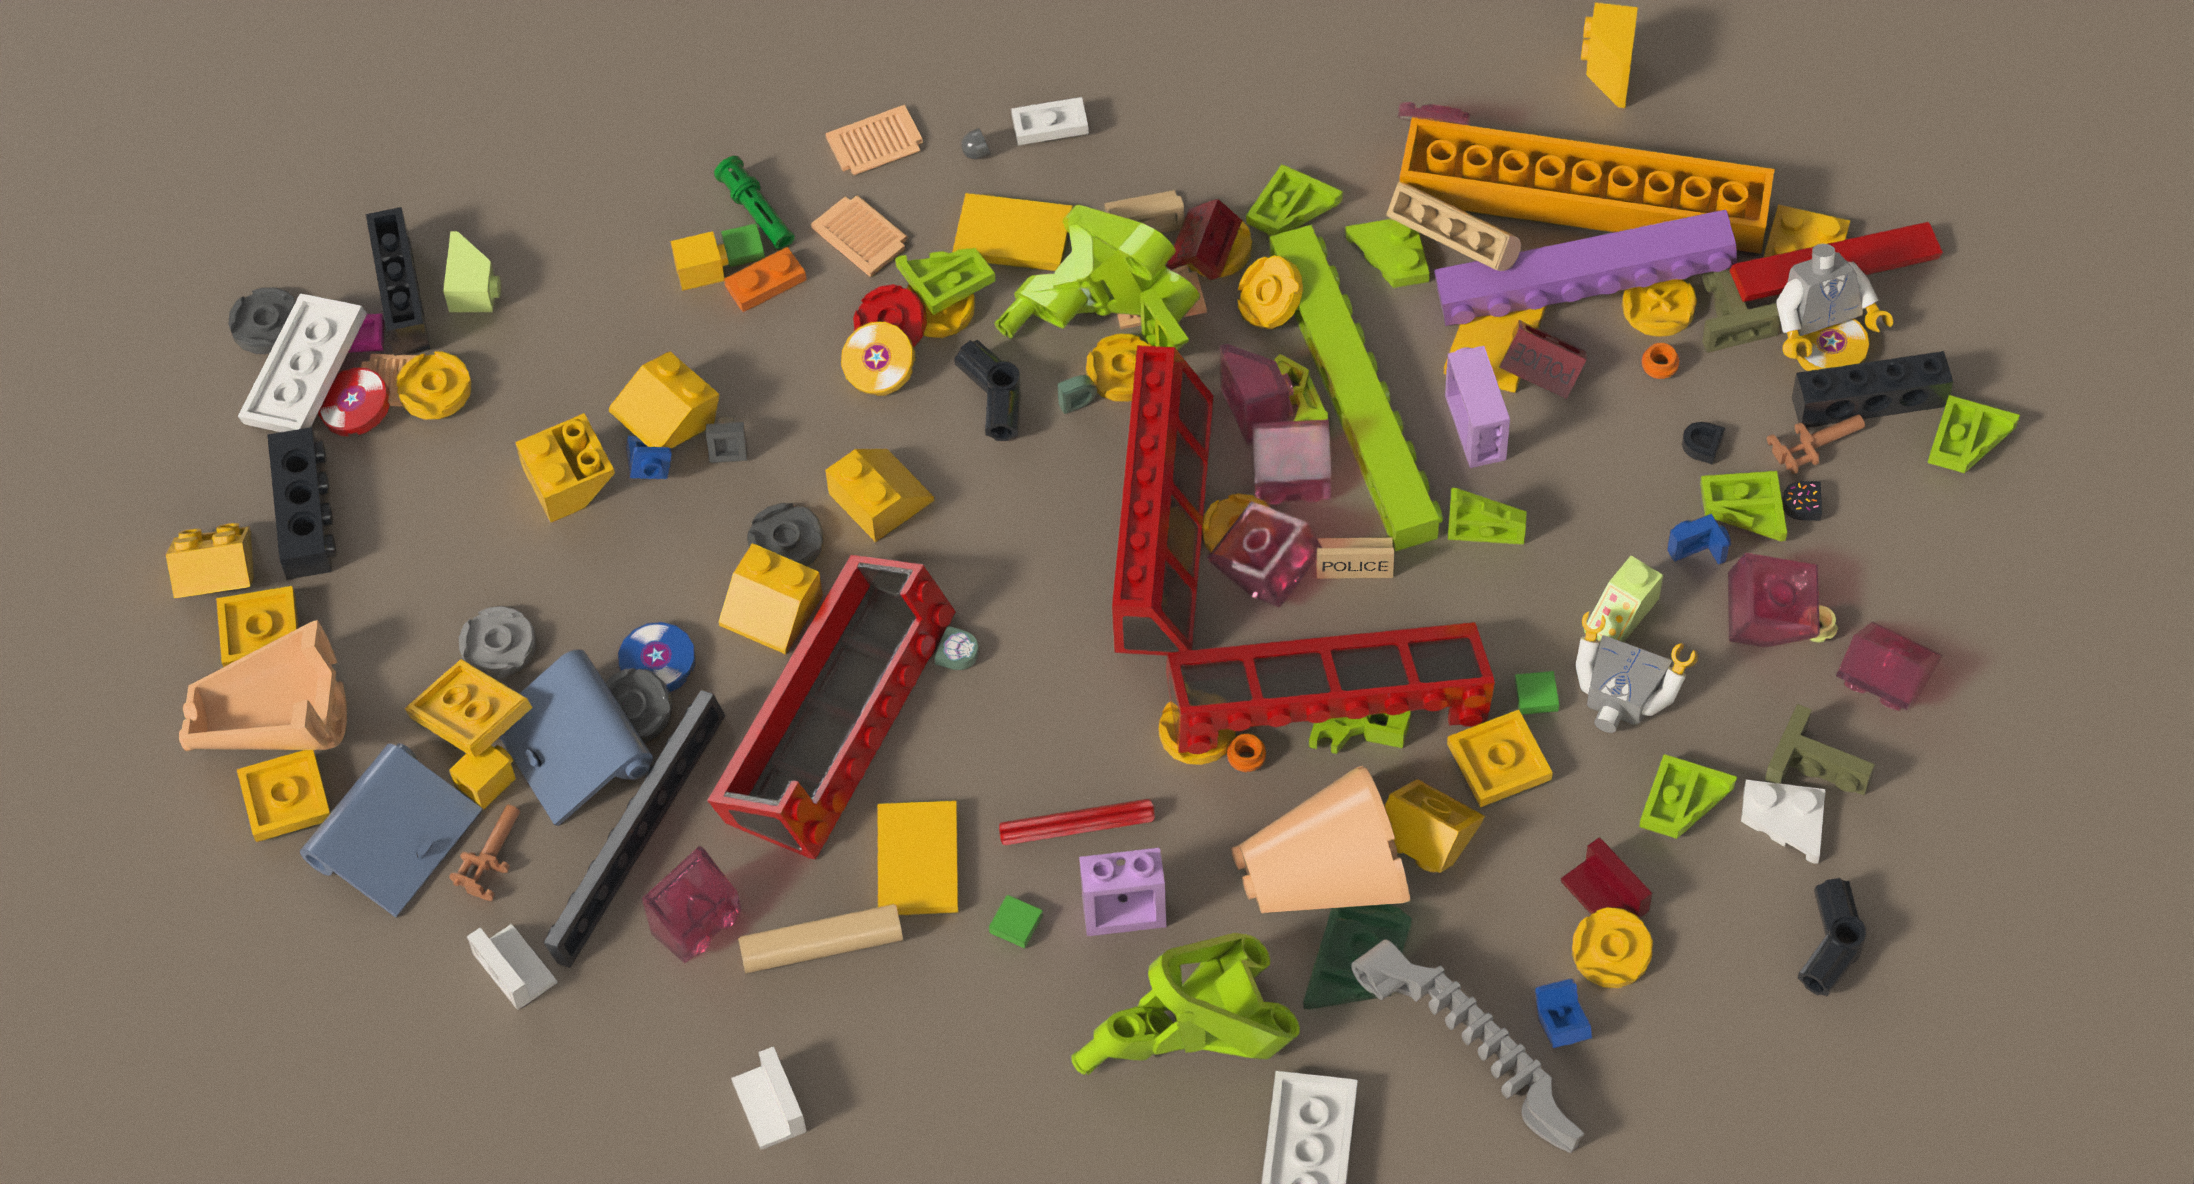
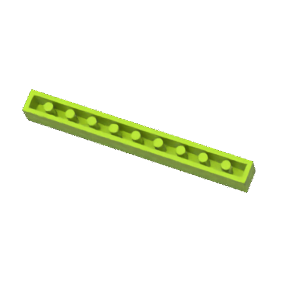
[1269,225,1443,551]

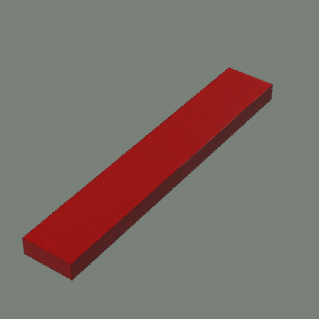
[1729,222,1943,302]

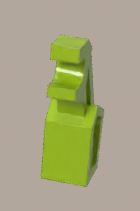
[1263,354,1328,444]
[1309,711,1411,754]

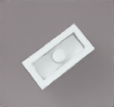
[1011,97,1089,145]

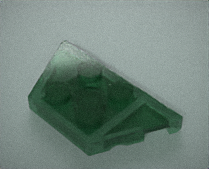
[1303,904,1412,1010]

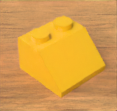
[1581,2,1638,108]
[609,351,720,449]
[825,449,935,543]
[719,543,823,655]
[1384,779,1485,873]

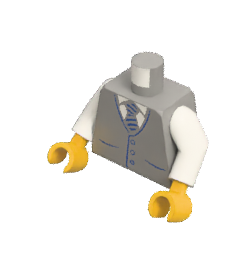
[1777,244,1893,359]
[1576,611,1698,733]

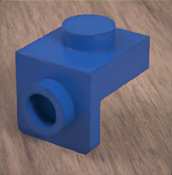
[626,436,672,479]
[1667,514,1731,564]
[1535,979,1592,1048]

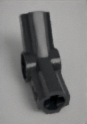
[954,340,1022,441]
[1798,878,1866,996]

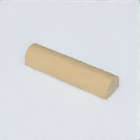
[1386,182,1521,271]
[738,904,903,974]

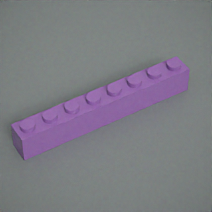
[1435,210,1737,326]

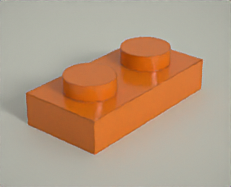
[724,247,807,312]

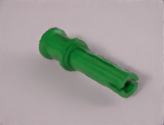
[714,155,795,250]

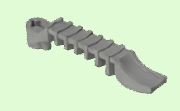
[1351,940,1584,1153]

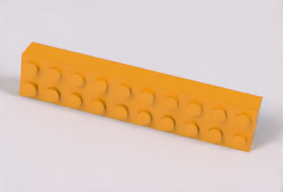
[1399,118,1775,254]

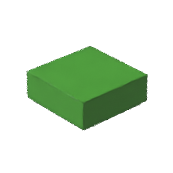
[721,223,765,267]
[1514,671,1559,715]
[989,895,1043,949]

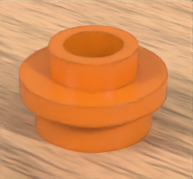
[1642,343,1679,379]
[1227,734,1266,772]

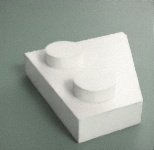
[1741,780,1825,864]

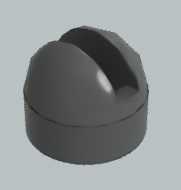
[961,128,991,160]

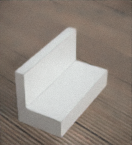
[467,924,557,1010]
[731,1046,807,1150]

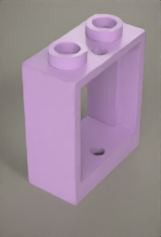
[1445,346,1510,468]
[1079,848,1166,936]

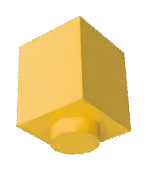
[670,231,729,291]
[449,745,516,810]

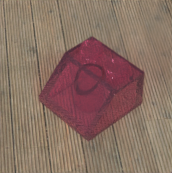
[1220,343,1294,446]
[1252,420,1331,504]
[1207,501,1322,608]
[1728,553,1820,647]
[1836,621,1942,711]
[642,845,742,963]

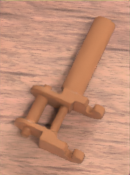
[1767,414,1865,474]
[449,805,520,901]

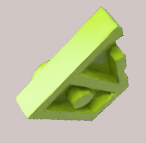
[1246,164,1343,235]
[1345,219,1430,288]
[895,248,995,315]
[1140,287,1189,351]
[1928,395,2020,473]
[1700,471,1787,541]
[1448,488,1527,545]
[1639,754,1737,839]

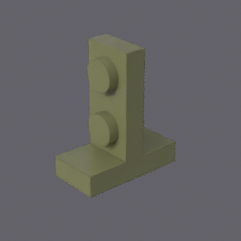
[1702,268,1780,353]
[1765,704,1875,795]

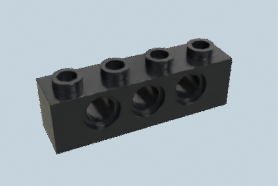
[365,207,430,356]
[1792,351,1953,428]
[267,427,337,580]

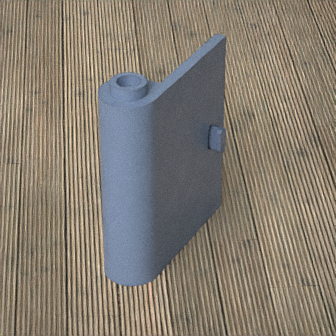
[500,650,653,826]
[300,743,483,918]

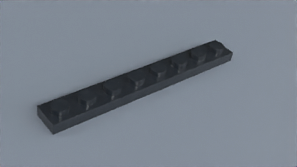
[544,690,726,968]

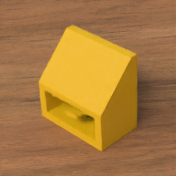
[515,413,615,523]
[166,523,254,599]

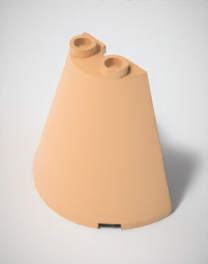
[179,620,347,752]
[1231,766,1411,913]

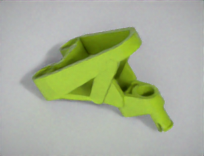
[994,205,1200,339]
[1071,933,1300,1075]

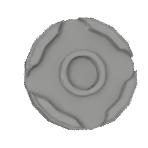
[459,606,536,679]

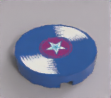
[618,622,696,692]

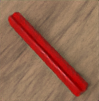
[999,799,1155,845]

